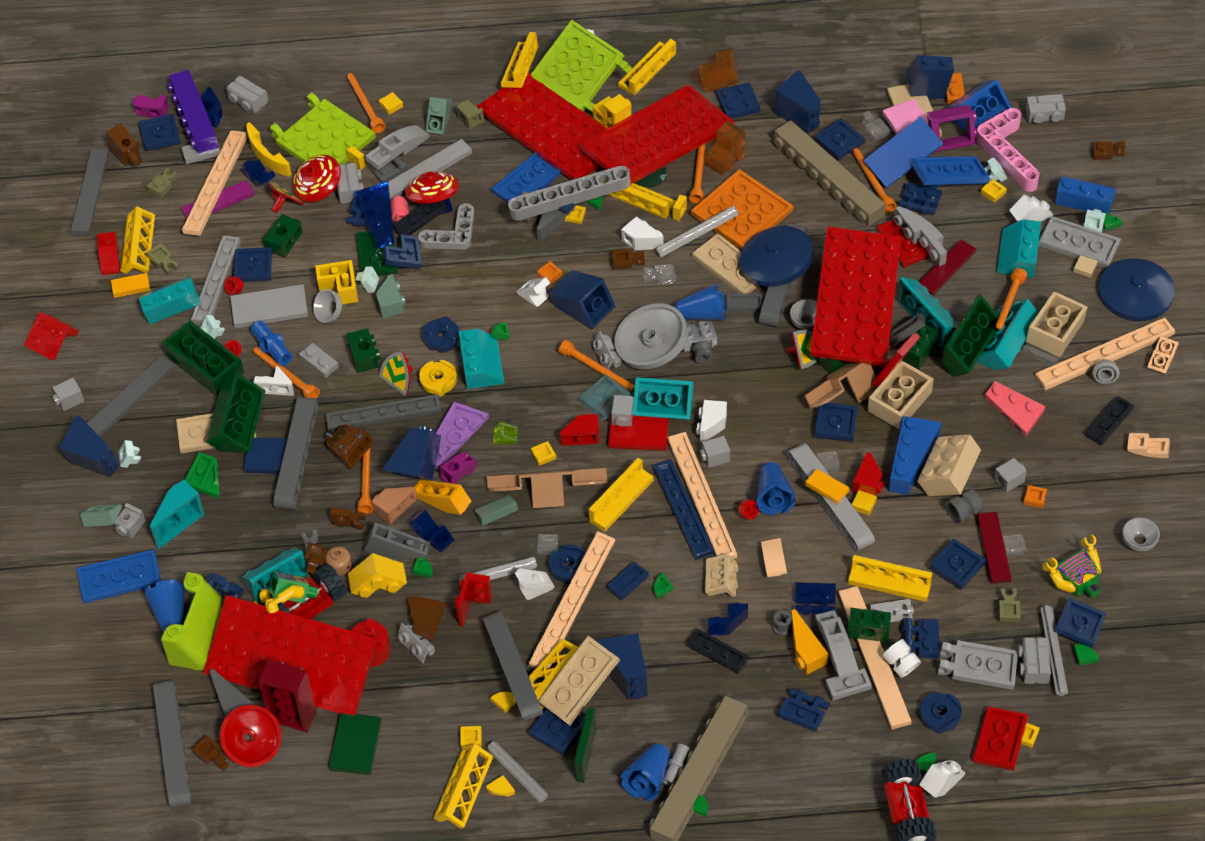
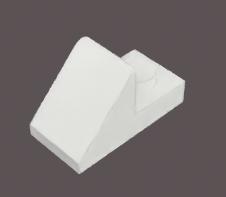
[516,277,550,307]
[254,366,294,396]
[515,568,555,600]

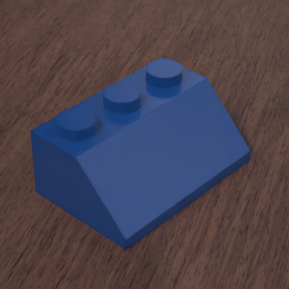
[948,79,1012,132]
[1055,175,1117,214]

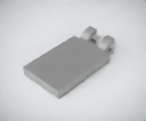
[938,640,1018,690]

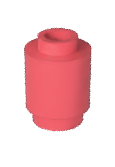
[390,196,409,222]

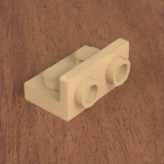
[705,554,738,597]

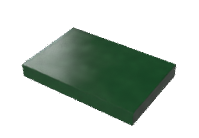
[356,228,398,276]
[574,707,597,783]
[329,713,382,775]

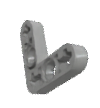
[418,203,475,250]

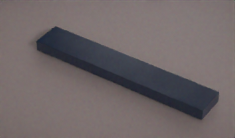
[653,459,714,560]

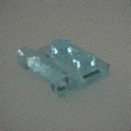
[579,374,631,420]

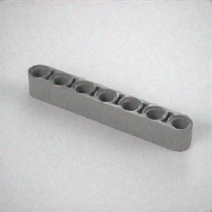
[508,166,631,221]
[787,443,875,552]

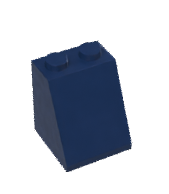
[906,55,954,99]
[775,70,821,134]
[549,270,616,329]
[59,415,119,478]
[384,425,441,481]
[598,633,648,699]

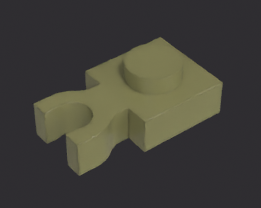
[146,168,178,198]
[147,243,179,276]
[999,588,1021,622]

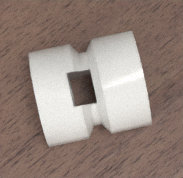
[882,639,921,678]

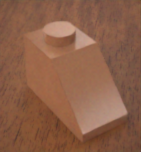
[371,487,417,524]

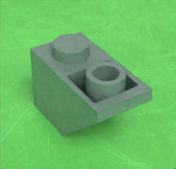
[426,96,452,135]
[376,274,406,319]

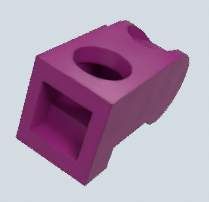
[133,95,169,118]
[440,452,477,484]

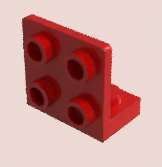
[24,312,79,360]
[454,572,493,627]

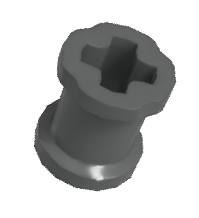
[773,610,792,636]

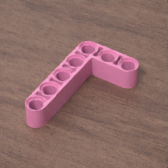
[976,108,1039,192]

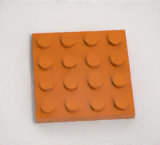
[691,169,794,250]

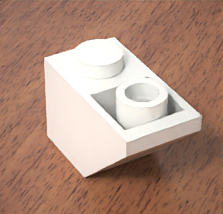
[1010,195,1053,221]
[621,217,663,250]
[697,400,727,442]
[919,760,965,798]

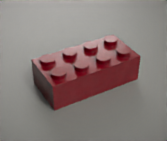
[258,660,317,733]

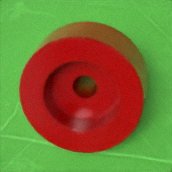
[224,276,244,295]
[223,340,242,357]
[738,499,759,520]

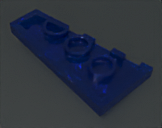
[354,181,395,248]

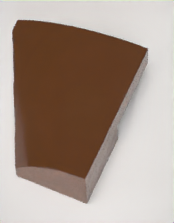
[406,596,447,640]

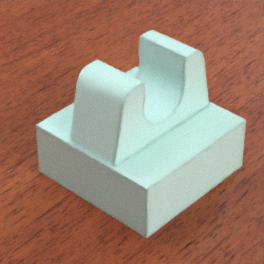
[984,157,1007,182]
[1084,209,1106,232]
[355,267,379,293]
[200,315,225,339]
[118,440,141,468]

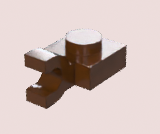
[1093,141,1125,160]
[612,249,645,270]
[330,507,366,530]
[304,542,328,574]
[192,735,229,771]

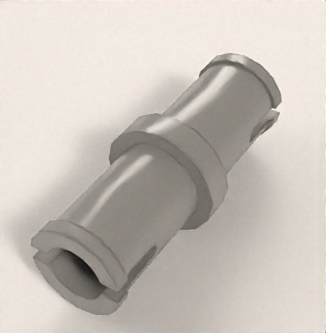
[663,744,689,786]

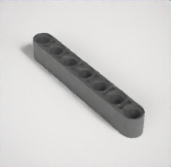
[759,223,807,327]
[274,397,318,510]
[483,610,543,722]
[153,680,192,808]

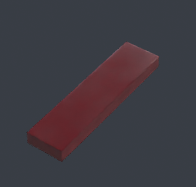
[919,239,976,297]
[977,512,1012,584]

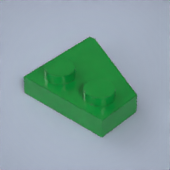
[185,452,219,499]

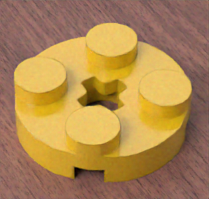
[419,360,458,397]

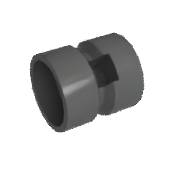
[946,489,983,524]

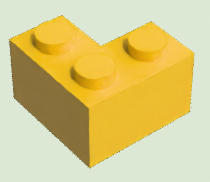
[593,94,632,128]
[315,260,358,305]
[348,553,407,598]

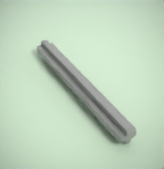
[656,206,738,257]
[1040,605,1068,697]

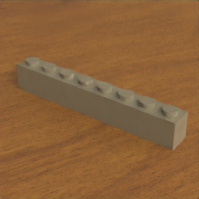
[774,120,886,227]
[649,696,748,841]

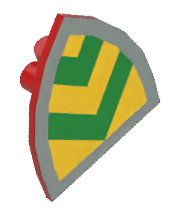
[269,181,305,213]
[787,330,819,369]
[379,351,413,396]

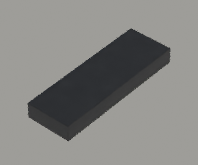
[393,201,448,235]
[1085,396,1134,446]
[686,628,749,674]

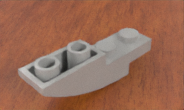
[366,125,430,170]
[894,206,947,266]
[815,610,859,679]

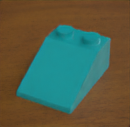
[150,479,204,549]

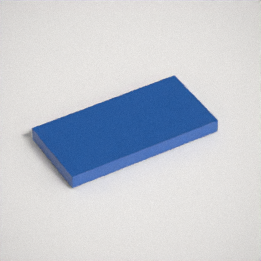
[864,116,943,189]
[491,152,562,204]
[911,156,990,185]
[77,549,161,604]

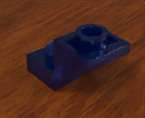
[201,87,223,128]
[240,158,276,186]
[409,509,455,552]
[708,602,748,636]

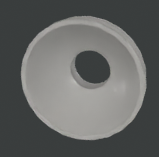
[313,289,342,323]
[790,299,817,330]
[1123,518,1160,551]

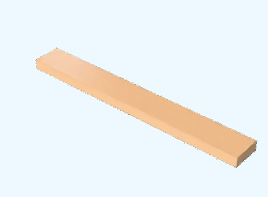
[182,130,248,236]
[1035,317,1175,390]
[667,432,737,559]
[529,531,615,670]
[838,586,911,730]

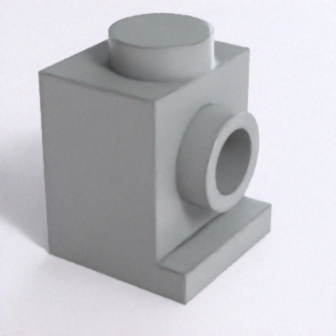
[114,503,146,538]

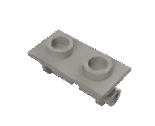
[593,331,621,369]
[870,599,914,622]
[397,623,435,663]

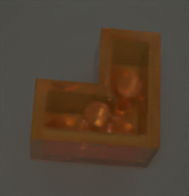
[699,48,739,92]
[705,121,745,176]

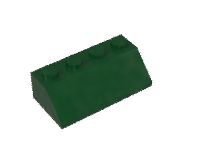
[943,294,999,377]
[206,372,266,453]

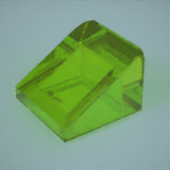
[494,422,518,444]

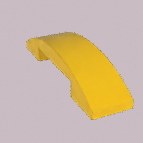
[247,122,291,177]

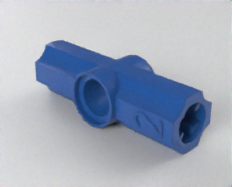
[251,320,293,366]

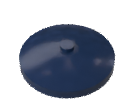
[740,226,814,287]
[1099,258,1175,321]

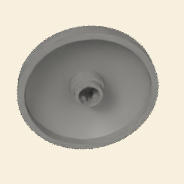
[615,303,688,369]

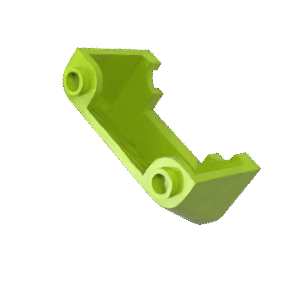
[161,572,225,670]

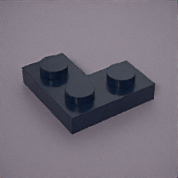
[383,234,422,269]

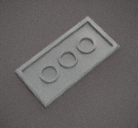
[1038,216,1121,268]
[230,284,308,328]

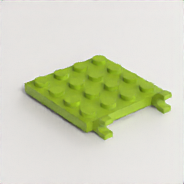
[531,20,632,113]
[270,92,376,165]

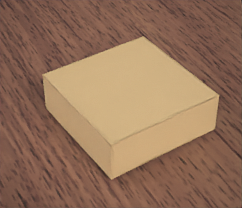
[1073,255,1098,278]

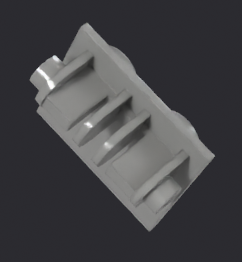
[682,321,717,352]

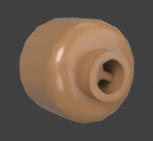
[325,546,352,576]

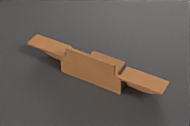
[804,338,897,408]
[486,468,607,508]

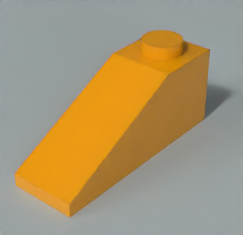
[414,479,471,515]
[791,609,828,675]

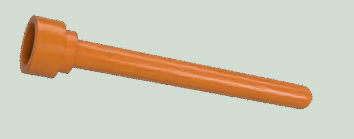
[347,73,386,133]
[689,143,706,204]
[853,148,897,213]
[996,268,1027,330]
[559,340,635,392]
[253,347,320,398]
[357,448,373,514]

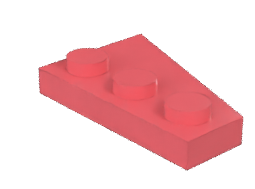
[985,381,1045,437]

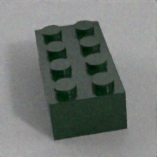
[162,320,244,396]

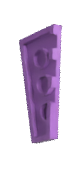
[435,402,489,470]

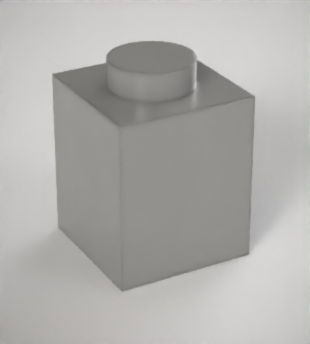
[52,378,84,411]
[612,395,634,426]
[700,436,730,468]
[994,458,1026,493]

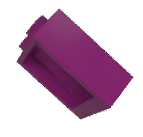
[927,105,977,152]

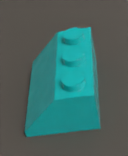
[997,219,1041,278]
[139,275,202,324]
[459,329,504,389]
[633,377,694,420]
[242,547,308,603]

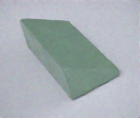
[474,495,518,526]
[80,504,122,527]

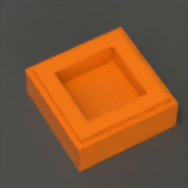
[537,261,563,285]
[1023,485,1047,509]

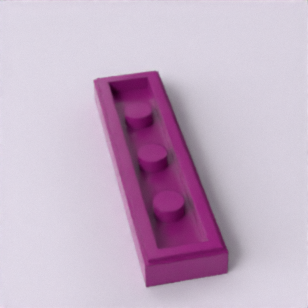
[181,180,255,218]

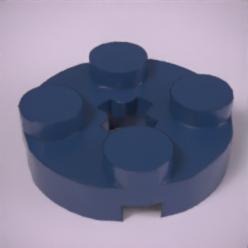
[422,317,460,353]
[549,545,585,582]
[206,573,244,599]
[920,692,962,734]

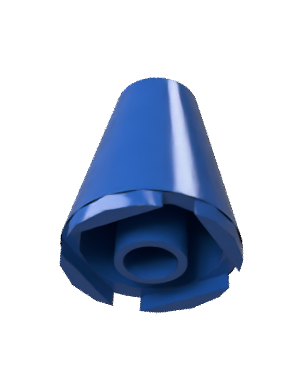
[674,283,727,320]
[756,462,795,516]
[144,579,185,634]
[621,744,670,801]

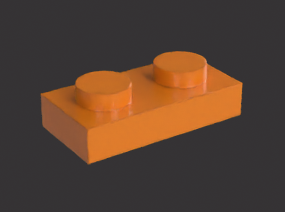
[946,73,965,104]

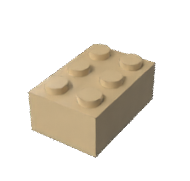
[1026,292,1088,358]
[868,361,933,430]
[918,434,981,496]

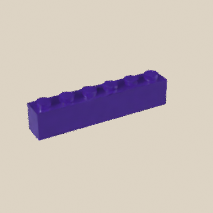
[168,70,219,154]

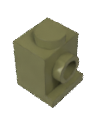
[456,99,484,130]

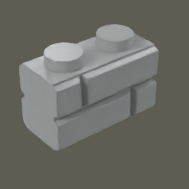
[227,76,268,113]
[1025,94,1066,123]
[337,163,364,204]
[1018,638,1051,684]

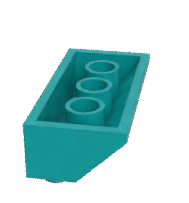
[898,277,959,350]
[976,299,1039,370]

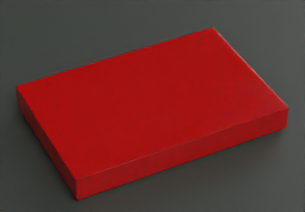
[877,219,930,268]
[872,333,920,389]
[609,413,669,451]
[973,706,1029,771]

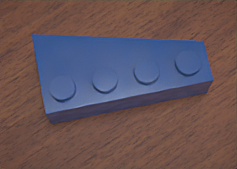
[889,416,942,495]

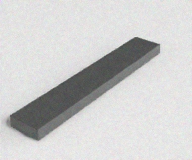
[71,149,110,235]
[87,356,175,437]
[325,394,441,431]

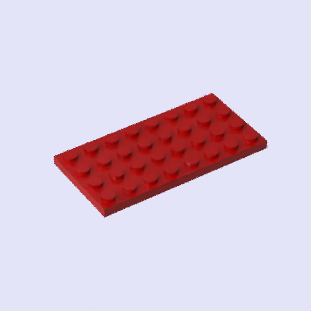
[477,72,607,180]
[580,85,735,185]
[810,226,901,366]
[203,595,378,716]

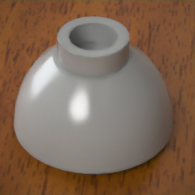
[1092,359,1120,384]

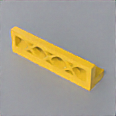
[501,32,539,88]
[618,39,676,95]
[603,182,676,219]
[120,206,155,274]
[589,458,654,532]
[848,555,932,602]
[512,639,579,709]
[434,743,493,829]

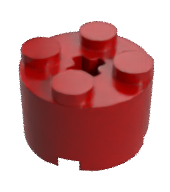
[351,619,391,667]

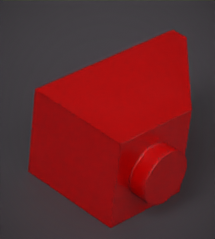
[97,232,120,275]
[560,414,600,446]
[853,452,884,496]

